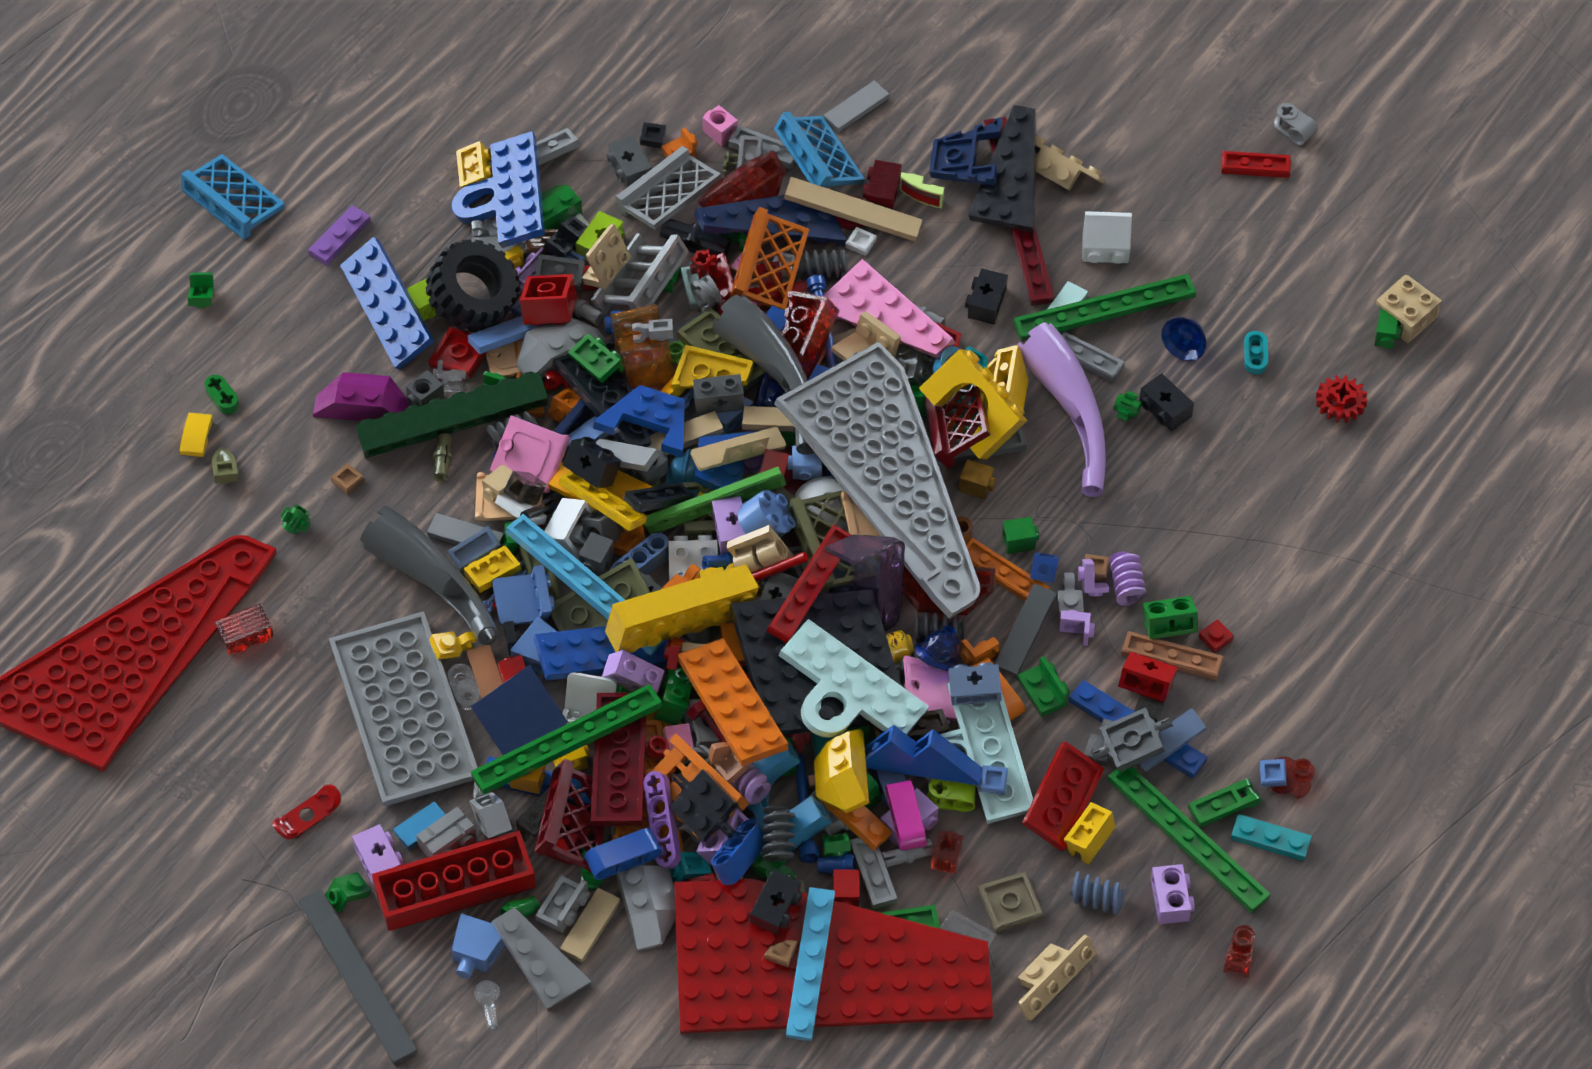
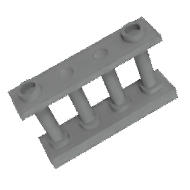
[591,233,689,318]

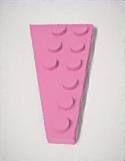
[812,259,955,359]

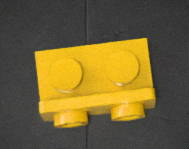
[456,141,493,188]
[464,546,521,593]

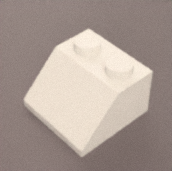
[1082,211,1132,264]
[544,498,593,560]

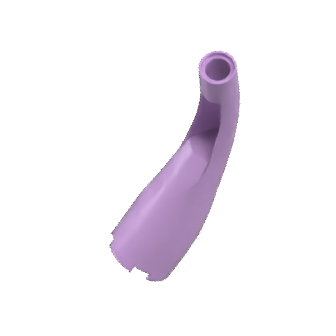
[1018,322,1106,497]

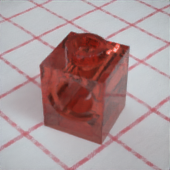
[931,830,963,874]

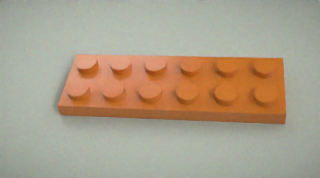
[678,638,788,766]

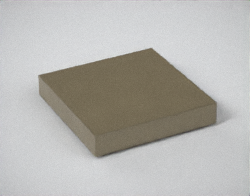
[977,871,1043,933]

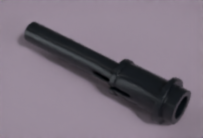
[520,493,565,519]

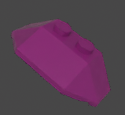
[313,372,410,421]

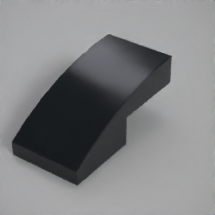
[543,215,588,258]

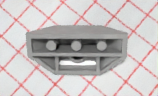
[517,318,606,378]
[616,861,676,952]

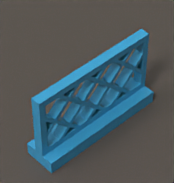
[774,112,865,188]
[181,154,285,240]

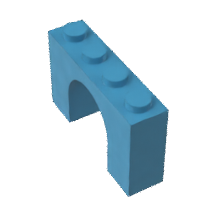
[747,740,833,852]

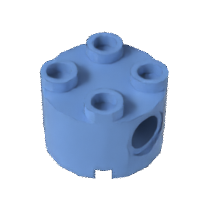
[738,490,796,537]

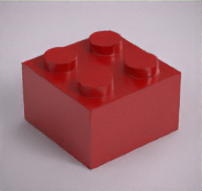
[519,274,577,326]

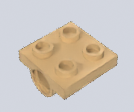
[727,525,794,573]

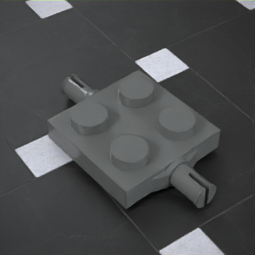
[1091,707,1173,772]

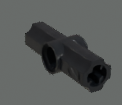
[660,218,731,255]

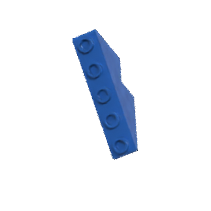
[865,725,982,785]

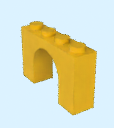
[919,349,1028,460]

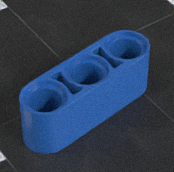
[711,818,766,885]
[584,828,662,880]

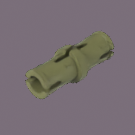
[433,433,452,481]

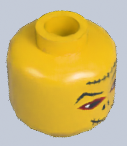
[886,630,914,664]

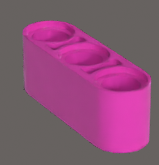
[885,780,927,851]

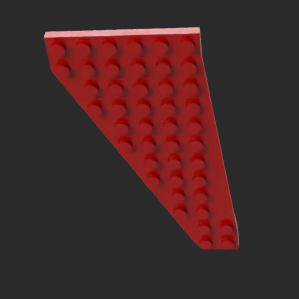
[0,535,277,772]

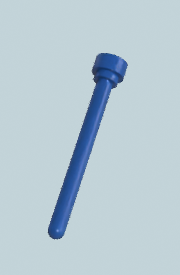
[806,275,839,368]
[796,754,820,863]

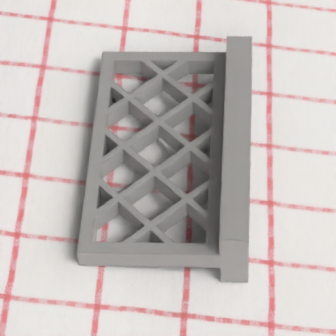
[616,146,722,230]

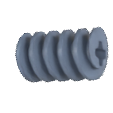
[1071,871,1127,915]

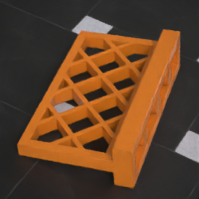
[730,207,809,310]

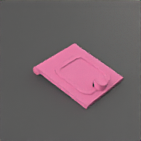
[490,415,571,494]
[903,655,957,721]

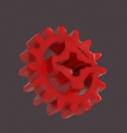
[1315,375,1368,423]

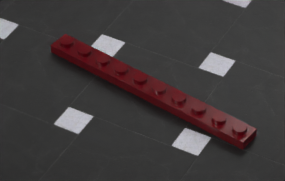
[984,117,1054,306]

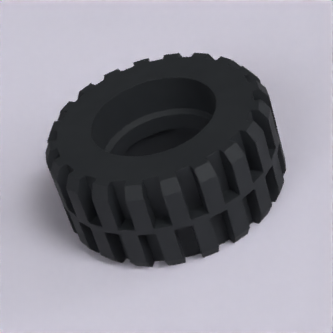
[426,239,520,333]

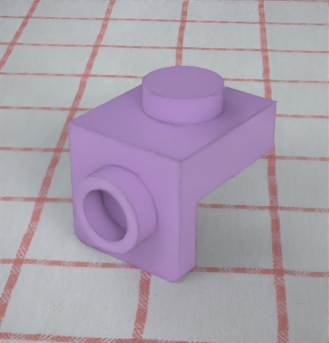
[1078,559,1109,597]
[1059,610,1095,646]

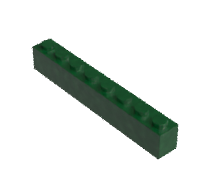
[355,371,548,459]

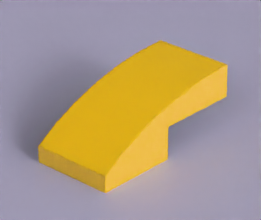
[179,413,213,457]

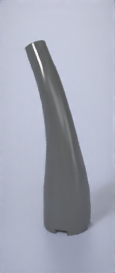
[712,295,815,455]
[360,506,499,645]

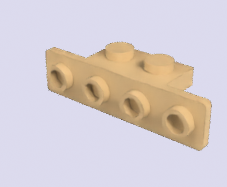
[1035,135,1105,191]
[690,427,786,471]
[1017,935,1097,1021]

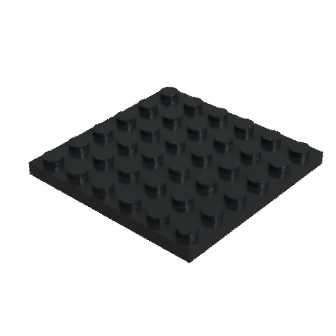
[730,589,901,735]

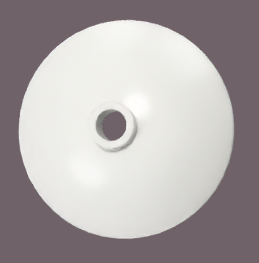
[794,476,849,532]

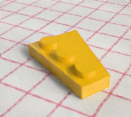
[671,345,754,389]

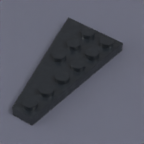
[969,105,1036,233]
[553,338,651,447]

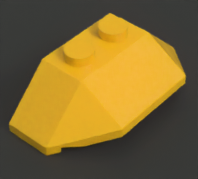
[974,345,1029,419]
[814,729,869,813]

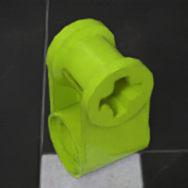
[927,779,976,812]

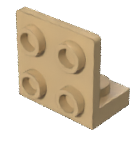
[581,224,631,289]
[1376,275,1442,344]
[831,311,901,361]

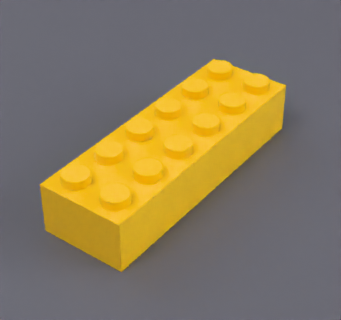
[605,564,759,653]

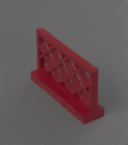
[925,384,991,468]
[534,759,605,872]

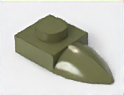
[212,448,239,484]

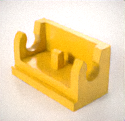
[1064,802,1115,865]

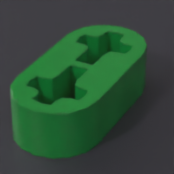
[204,375,239,414]

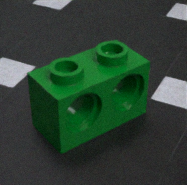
[1143,596,1198,639]
[654,667,692,725]

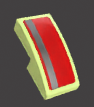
[900,172,944,209]

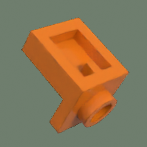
[661,127,698,158]
[548,387,581,423]
[959,637,1000,666]

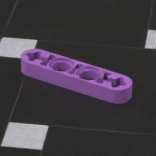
[644,771,681,869]

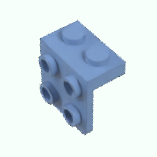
[493,565,555,626]

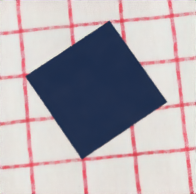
[471,665,568,755]

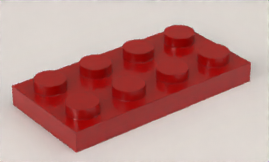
[1022,741,1104,852]

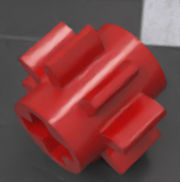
[689,249,718,279]

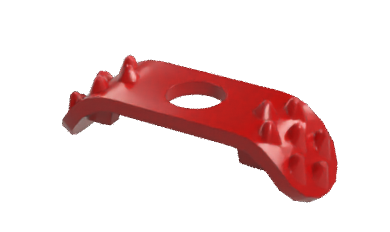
[272,784,341,840]

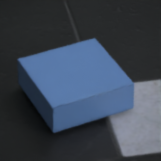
[1260,759,1287,787]
[979,765,1008,795]

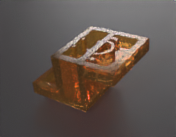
[610,304,674,389]

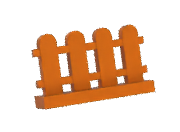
[644,733,750,839]

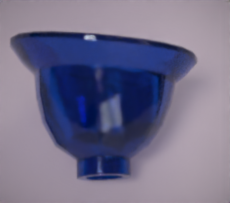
[1161,317,1207,361]
[754,372,786,407]
[914,626,960,672]

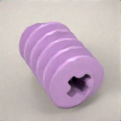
[1109,551,1147,606]
[718,763,771,804]

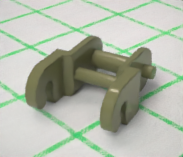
[723,151,738,176]

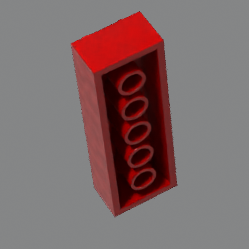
[372,830,536,932]

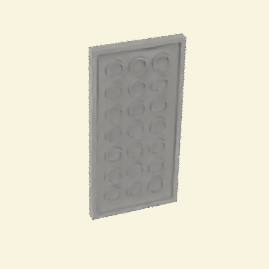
[329,611,478,807]

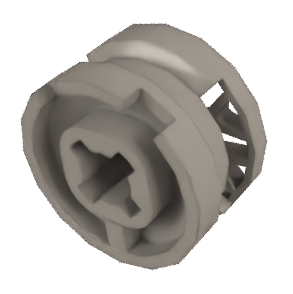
[690,275,722,312]

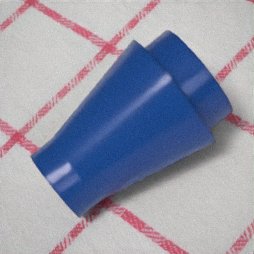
[817,852,856,875]

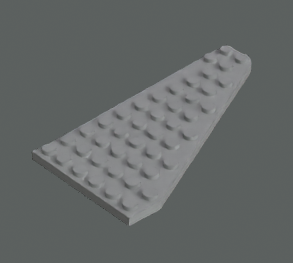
[774,342,980,619]

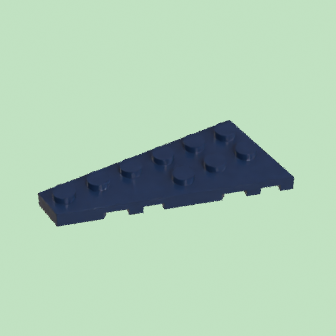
[694,195,847,246]

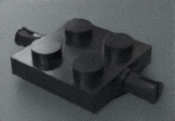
[670,769,739,842]

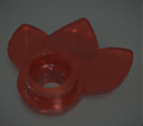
[1271,756,1315,799]

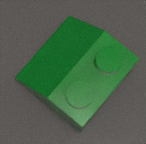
[541,185,583,229]

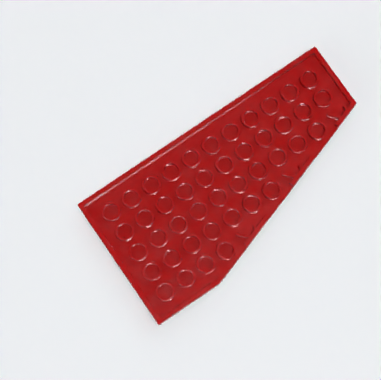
[674,879,993,1034]

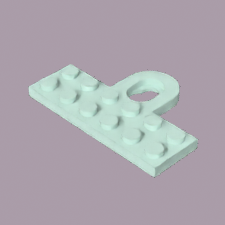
[778,619,929,737]
[924,680,1033,824]

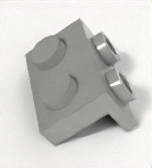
[536,876,590,933]

